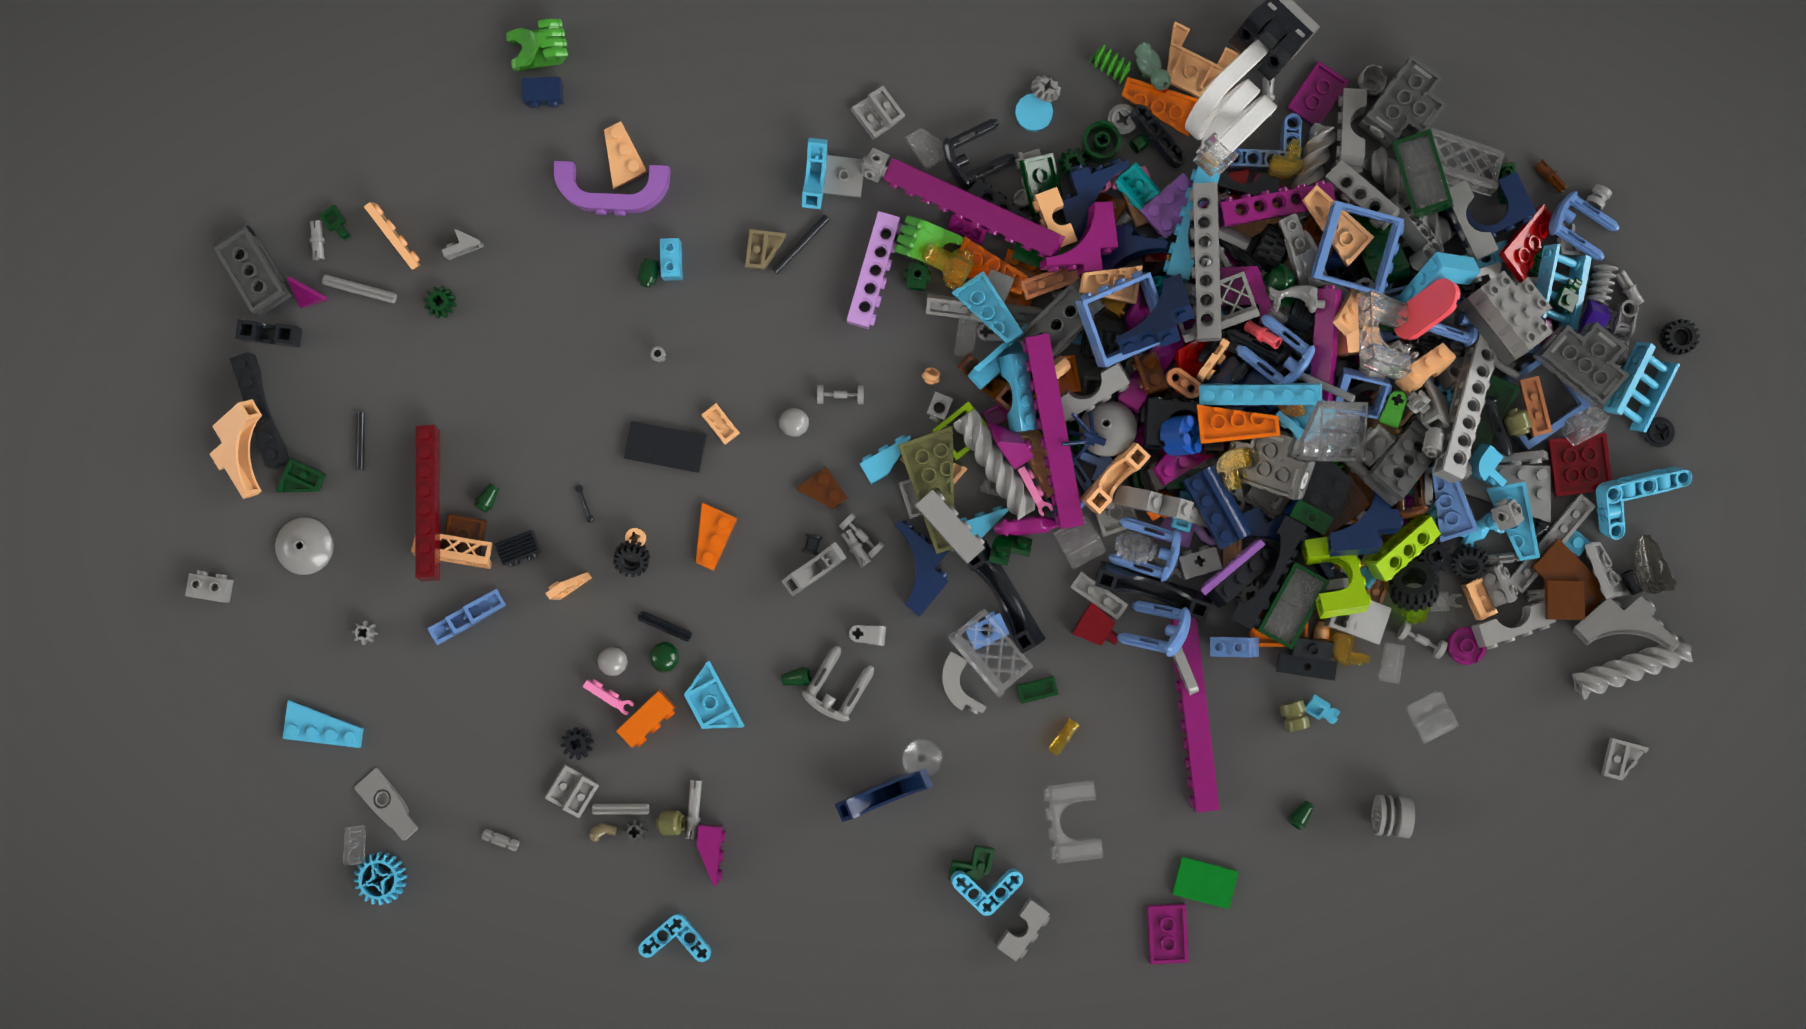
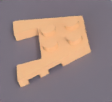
[1166,21,1240,98]

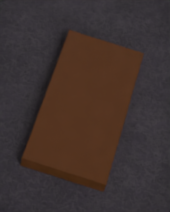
[1530,538,1605,618]

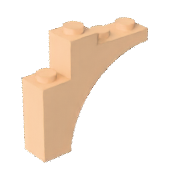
[210,399,262,499]

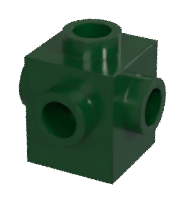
[904,261,931,292]

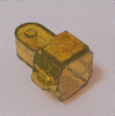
[922,244,975,289]

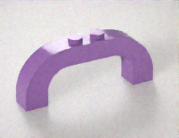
[554,161,671,216]

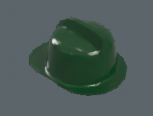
[1263,263,1296,306]

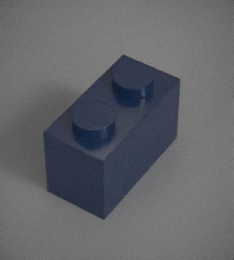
[522,77,564,108]

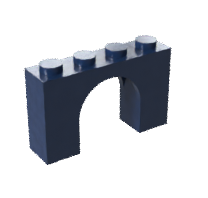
[1443,171,1537,249]

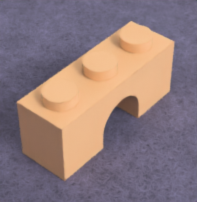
[1032,187,1078,251]
[1395,343,1456,396]

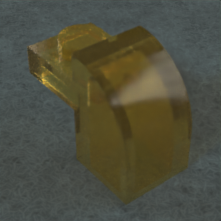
[1267,139,1304,180]
[1216,447,1252,491]
[1330,632,1371,667]

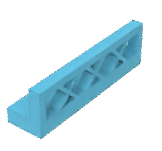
[968,323,1028,390]

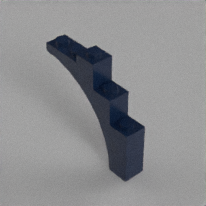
[1242,506,1335,579]

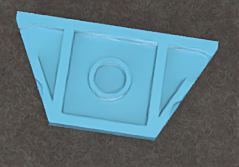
[684,661,745,729]

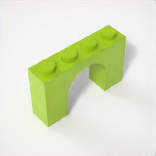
[1301,537,1371,619]

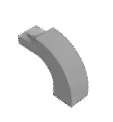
[782,542,847,597]
[942,651,986,714]

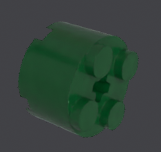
[1081,120,1122,163]

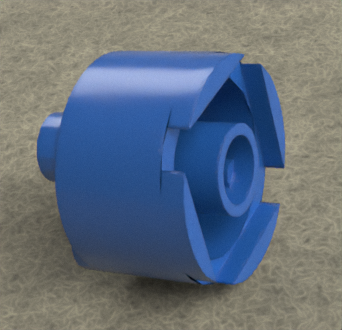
[1160,415,1202,456]

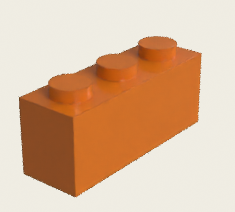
[616,690,676,748]

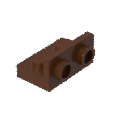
[1131,351,1168,395]

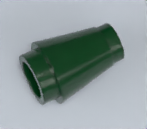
[474,483,499,513]
[781,667,811,686]
[1288,800,1315,830]

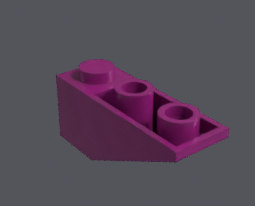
[697,823,726,886]

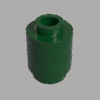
[637,258,660,288]

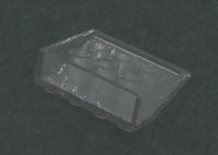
[1298,401,1368,461]

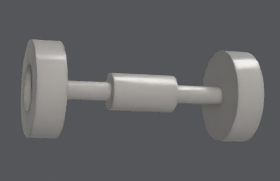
[817,385,864,404]
[839,513,885,559]
[1396,621,1448,659]

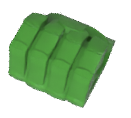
[506,19,568,72]
[894,216,964,272]

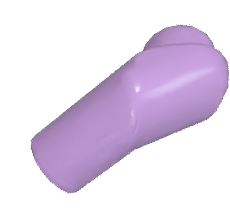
[1194,525,1216,547]

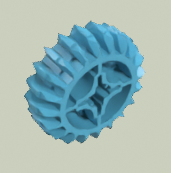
[353,852,407,905]

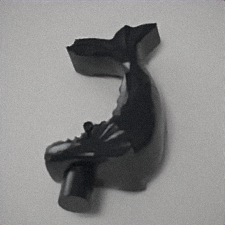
[1405,336,1463,352]

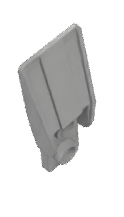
[1279,214,1328,288]
[354,768,418,841]

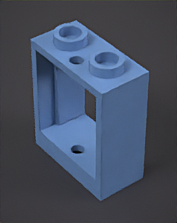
[1333,367,1392,420]
[1210,637,1259,658]

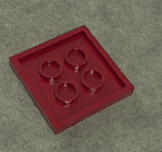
[1547,433,1613,497]

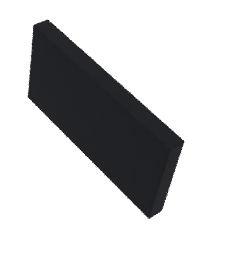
[624,421,707,473]

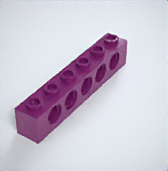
[1218,180,1335,228]

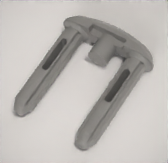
[802,645,874,722]

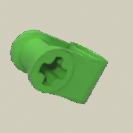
[1379,390,1408,429]

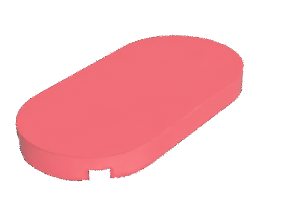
[1394,278,1460,340]

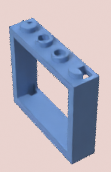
[1310,201,1405,296]
[1075,270,1160,368]
[1503,359,1591,451]

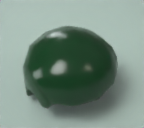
[650,642,679,673]

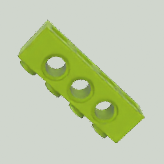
[1364,514,1441,582]

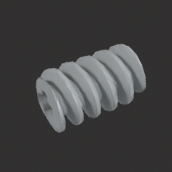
[1586,264,1618,306]

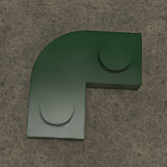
[989,534,1033,566]
[948,845,995,883]

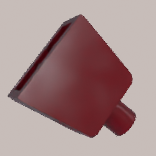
[1071,602,1118,646]

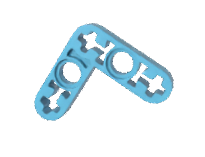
[951,868,1023,916]
[638,913,711,962]

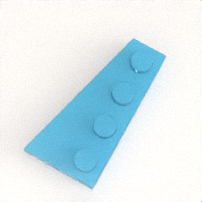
[951,271,1025,345]
[1486,482,1540,561]
[282,700,364,748]

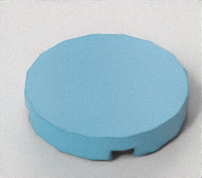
[1015,93,1053,132]

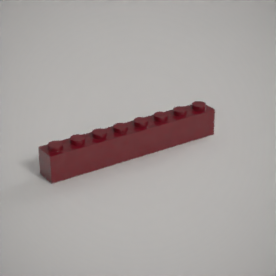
[415,425,440,582]

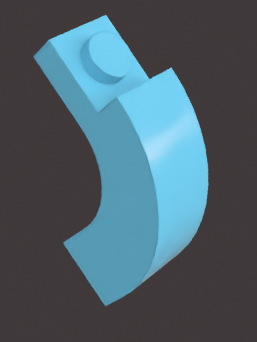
[802,138,828,209]

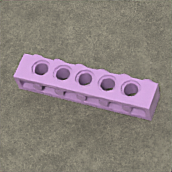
[846,211,903,330]

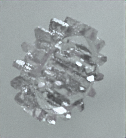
[1115,529,1158,565]

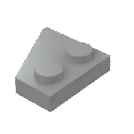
[1601,738,1649,780]

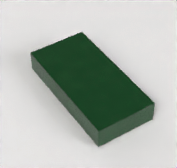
[1016,676,1058,704]

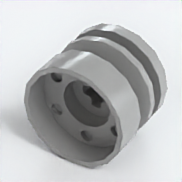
[1371,795,1415,838]

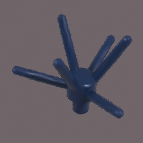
[1061,411,1106,461]

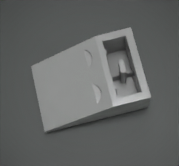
[1324,589,1392,645]

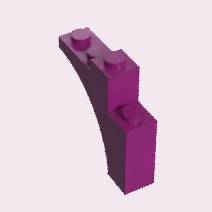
[1040,202,1118,276]

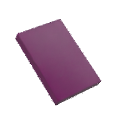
[1286,61,1350,126]
[1147,903,1189,965]

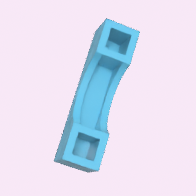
[999,353,1038,433]

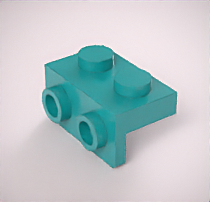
[1115,162,1160,210]

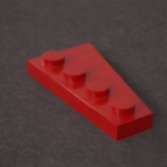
[1499,204,1552,283]

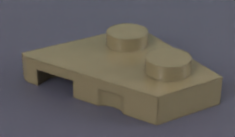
[745,229,786,270]

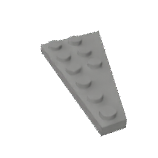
[1460,465,1551,523]

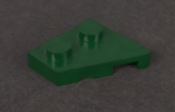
[276,458,327,493]

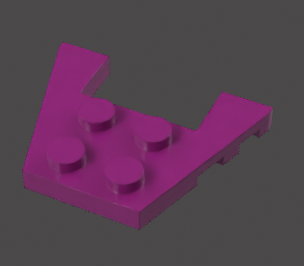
[1202,266,1277,325]

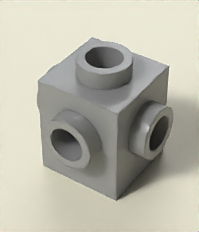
[860,148,890,183]
[1491,498,1524,531]

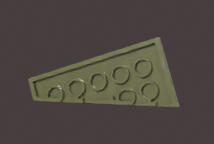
[898,426,954,555]

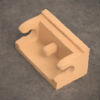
[1460,577,1498,620]

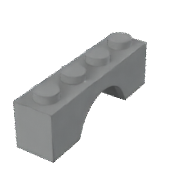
[1336,88,1367,166]
[1449,180,1499,261]
[1060,362,1131,422]
[1471,600,1556,650]

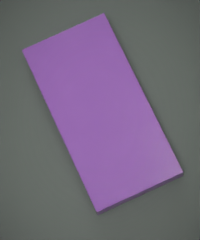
[1200,538,1265,595]

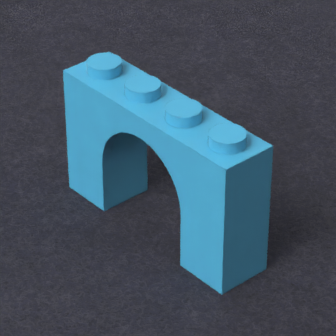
[1395,252,1480,312]

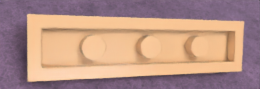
[411,534,493,569]

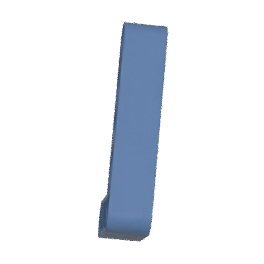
[1204,113,1302,172]

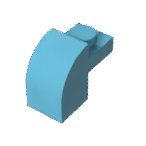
[1470,443,1507,487]

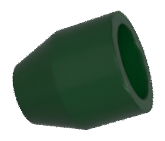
[1129,134,1150,154]

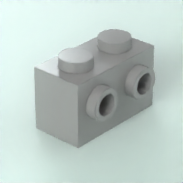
[185,570,234,602]

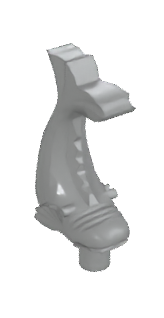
[1269,285,1325,313]

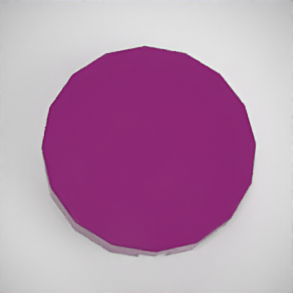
[1447,627,1486,665]

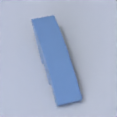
[427,589,506,646]

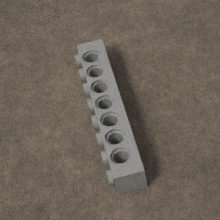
[1189,182,1222,342]
[1432,333,1497,483]

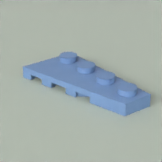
[1431,464,1478,542]

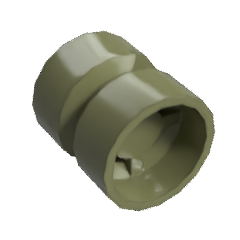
[1279,700,1310,732]

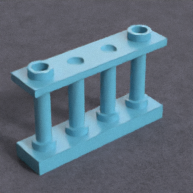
[1536,244,1592,331]
[1603,342,1680,433]

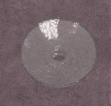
[903,739,941,776]

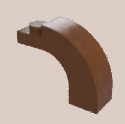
[956,353,1013,411]

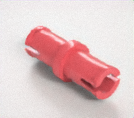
[1244,320,1282,349]

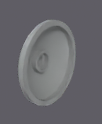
[1079,401,1137,457]
[275,517,334,575]

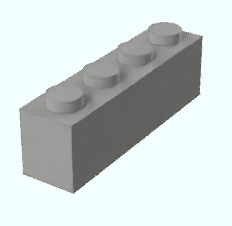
[915,490,985,564]

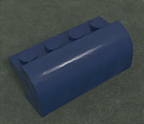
[1182,463,1253,550]

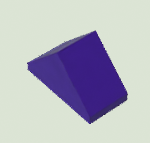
[1578,299,1611,333]

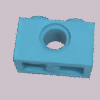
[660,238,683,281]

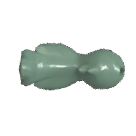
[1134,42,1171,93]

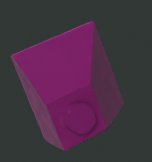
[986,422,1034,469]

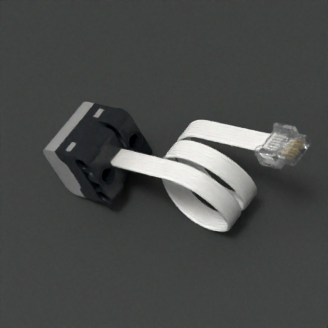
[1185,0,1320,178]

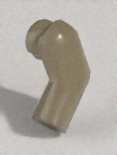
[589,823,618,842]

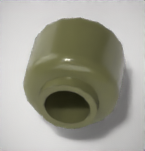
[1503,407,1532,438]
[655,810,686,836]

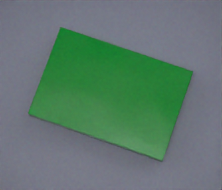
[1172,856,1238,909]

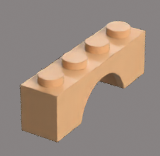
[1080,442,1151,514]

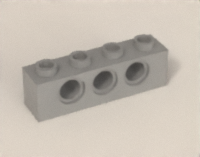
[1325,159,1400,231]

